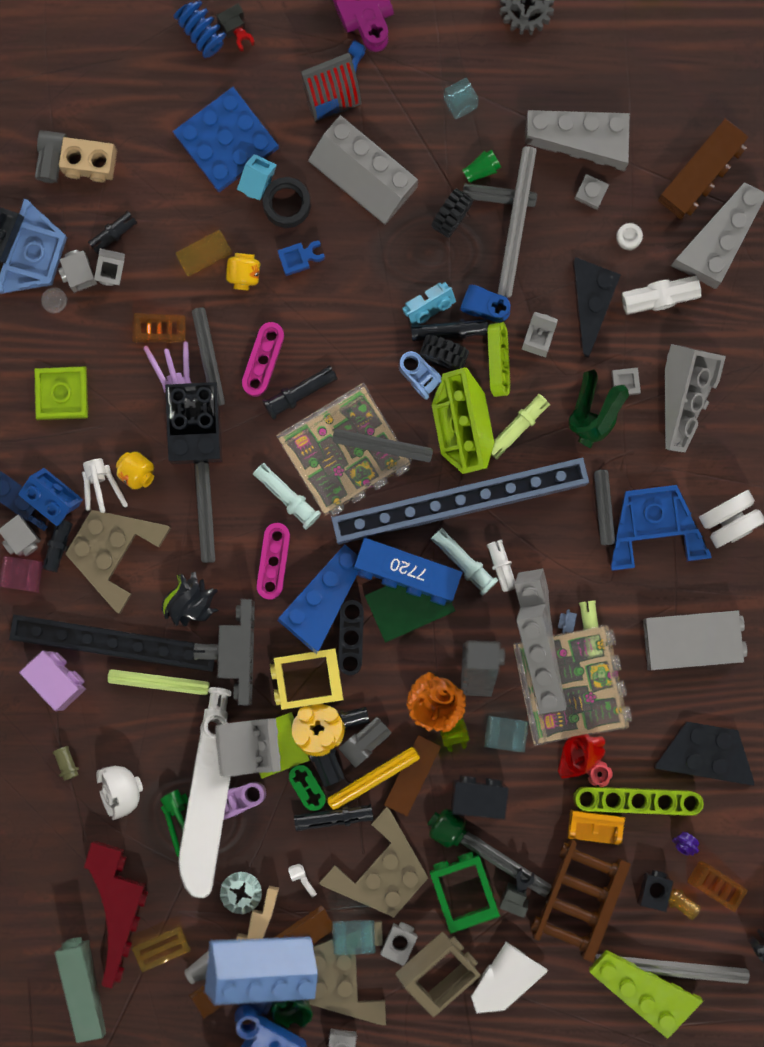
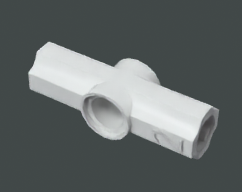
[621,276,701,315]

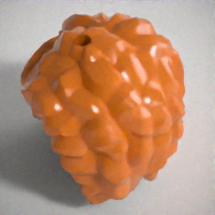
[407,672,466,732]

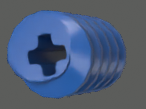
[174,1,226,58]

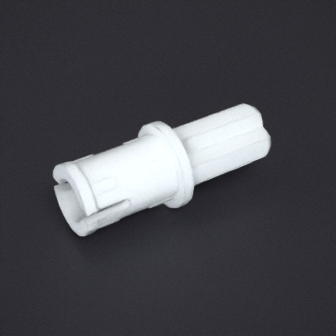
[487,540,515,592]

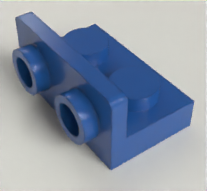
[19,468,83,526]

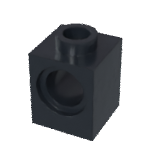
[637,870,673,912]

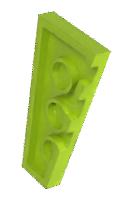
[589,950,703,1039]

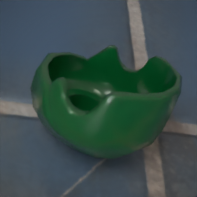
[270,999,313,1029]

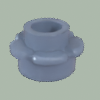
[558,609,577,634]

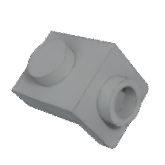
[522,312,558,357]

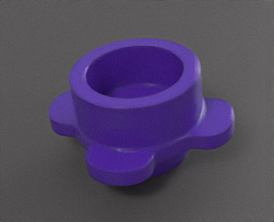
[672,832,700,856]

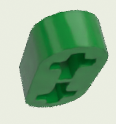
[289,765,326,811]

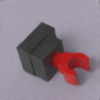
[217,3,254,52]

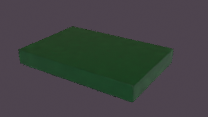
[364,585,455,643]

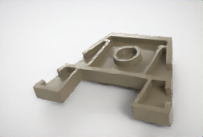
[65,510,171,614]
[319,807,428,917]
[308,921,386,1026]

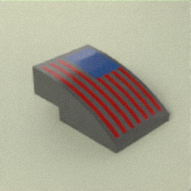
[301,53,361,123]

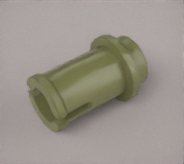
[53,746,79,781]

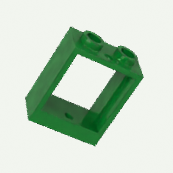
[429,852,500,934]

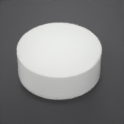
[616,223,643,250]

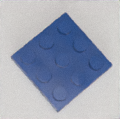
[173,87,279,192]

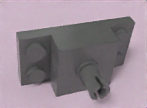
[194,599,255,705]

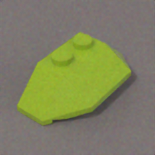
[432,367,494,474]

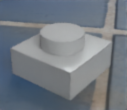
[575,174,609,209]
[611,368,641,395]

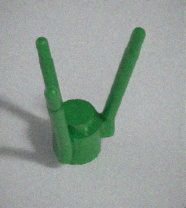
[160,790,189,857]

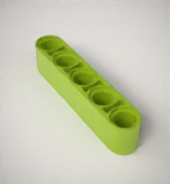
[573,786,704,815]

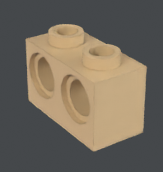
[59,137,117,182]

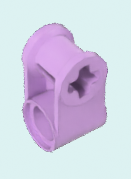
[223,781,267,820]

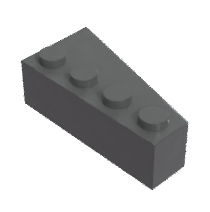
[461,641,504,697]

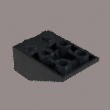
[165,382,222,465]

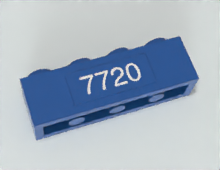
[353,538,462,606]

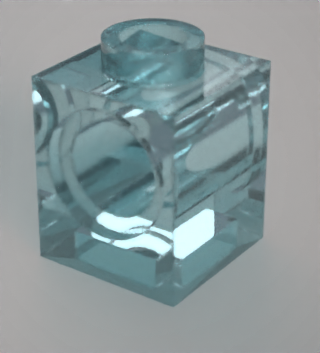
[443,77,479,120]

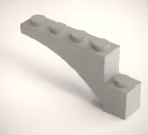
[515,569,567,714]

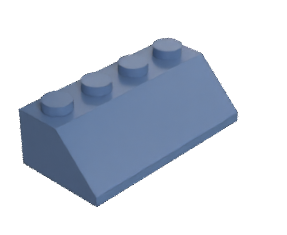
[205,937,318,1005]

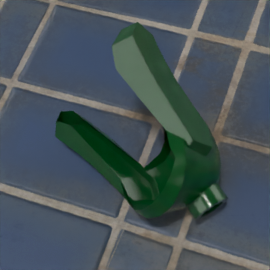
[568,369,629,449]

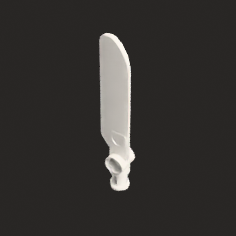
[179,687,231,898]

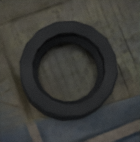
[262,177,311,228]

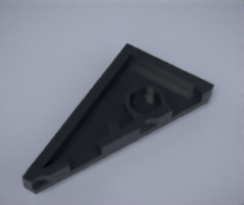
[573,257,621,358]

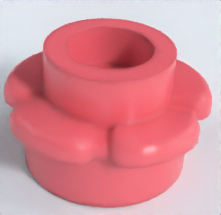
[587,761,613,787]

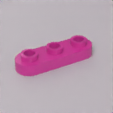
[242,322,284,397]
[257,523,290,600]

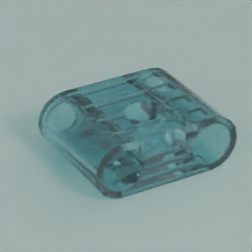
[484,716,529,752]
[332,920,375,955]

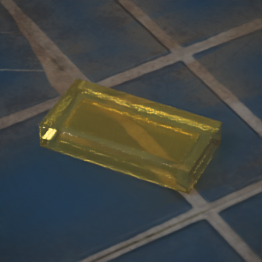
[175,230,232,276]

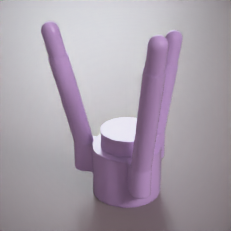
[144,341,191,393]

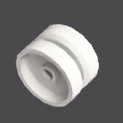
[699,490,764,548]

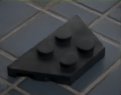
[654,721,754,786]

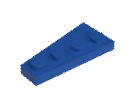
[277,544,358,654]

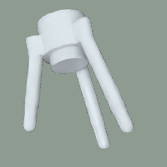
[82,458,128,513]

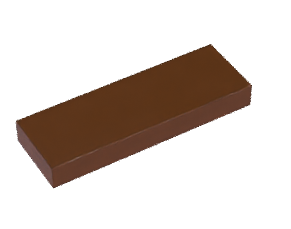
[384,735,441,816]

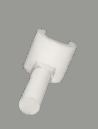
[289,864,317,897]

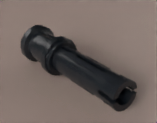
[262,365,337,420]

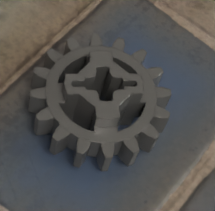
[500,0,554,35]

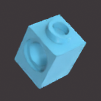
[237,154,277,200]

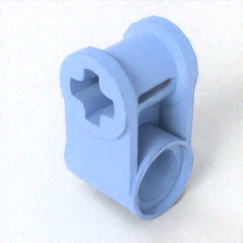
[399,351,441,400]

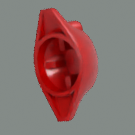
[558,734,606,779]

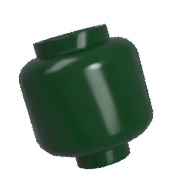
[427,809,467,848]

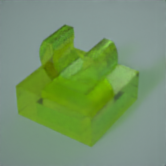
[440,719,469,752]

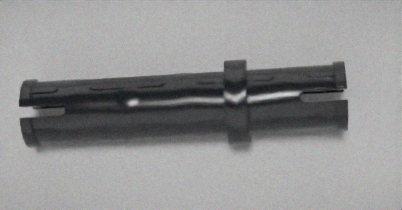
[411,319,488,342]
[294,804,373,832]

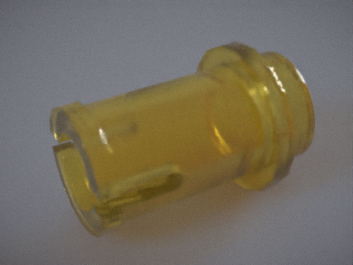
[669,888,701,920]

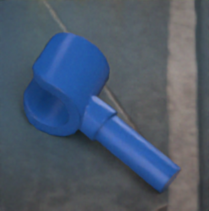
[348,41,365,72]

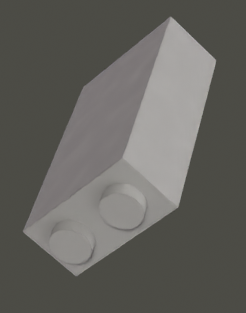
[643,610,747,670]

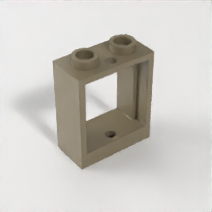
[395,932,481,1018]

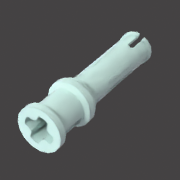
[253,463,321,529]
[431,528,498,596]

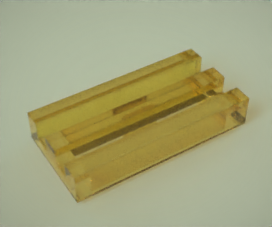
[132,926,191,972]

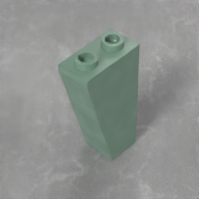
[55,937,106,1043]

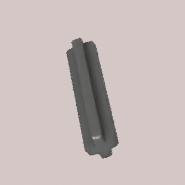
[463,184,537,207]
[594,470,615,545]

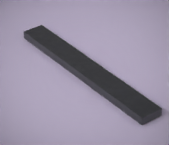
[9,614,215,672]

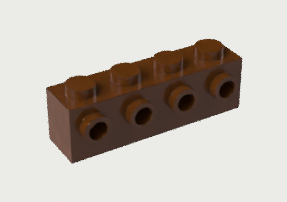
[658,118,749,219]

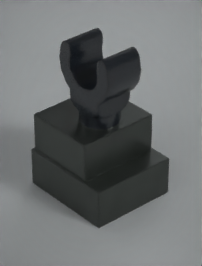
[500,868,535,918]

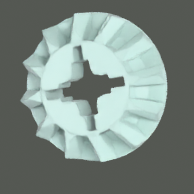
[220,872,262,914]

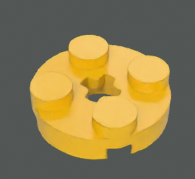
[292,704,345,756]

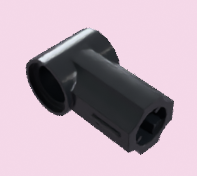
[309,747,345,787]

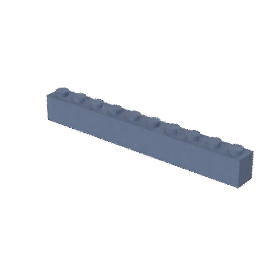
[331,458,589,545]

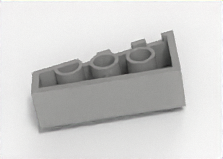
[525,110,629,171]
[671,182,764,289]

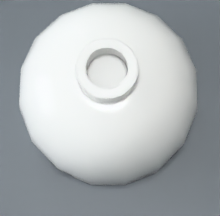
[96,766,143,820]

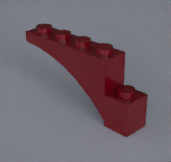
[84,841,149,989]

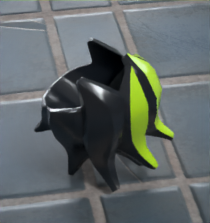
[162,572,219,627]

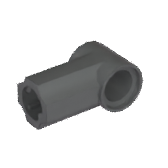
[35,130,67,183]
[338,717,391,768]

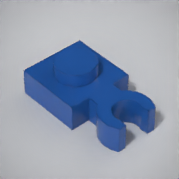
[277,241,325,276]

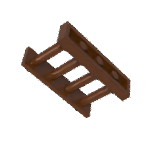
[530,839,631,963]

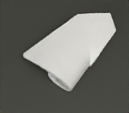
[471,942,547,1013]

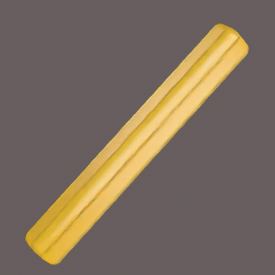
[327,747,420,810]

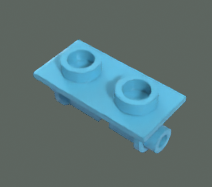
[402,282,456,325]

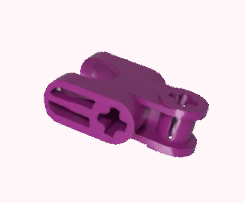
[333,0,394,52]

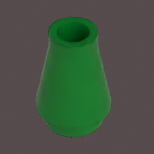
[463,150,501,183]

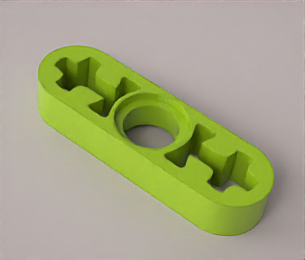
[488,322,510,397]

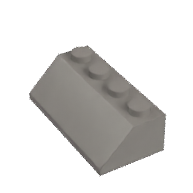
[308,115,418,225]

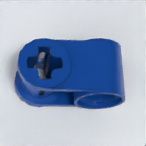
[460,285,511,323]

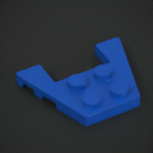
[610,485,711,571]

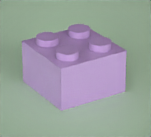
[19,651,86,711]

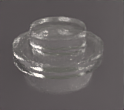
[41,288,67,313]

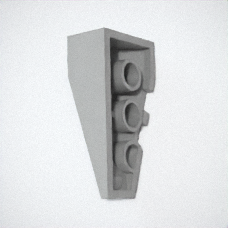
[665,344,726,452]

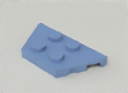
[0,199,67,294]

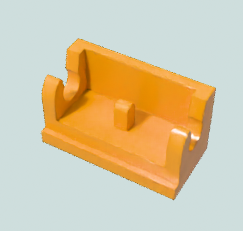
[567,810,625,845]

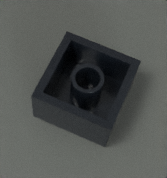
[451,775,508,820]

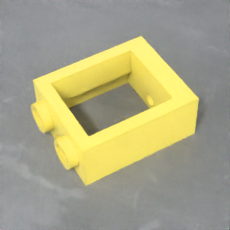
[270,649,344,710]

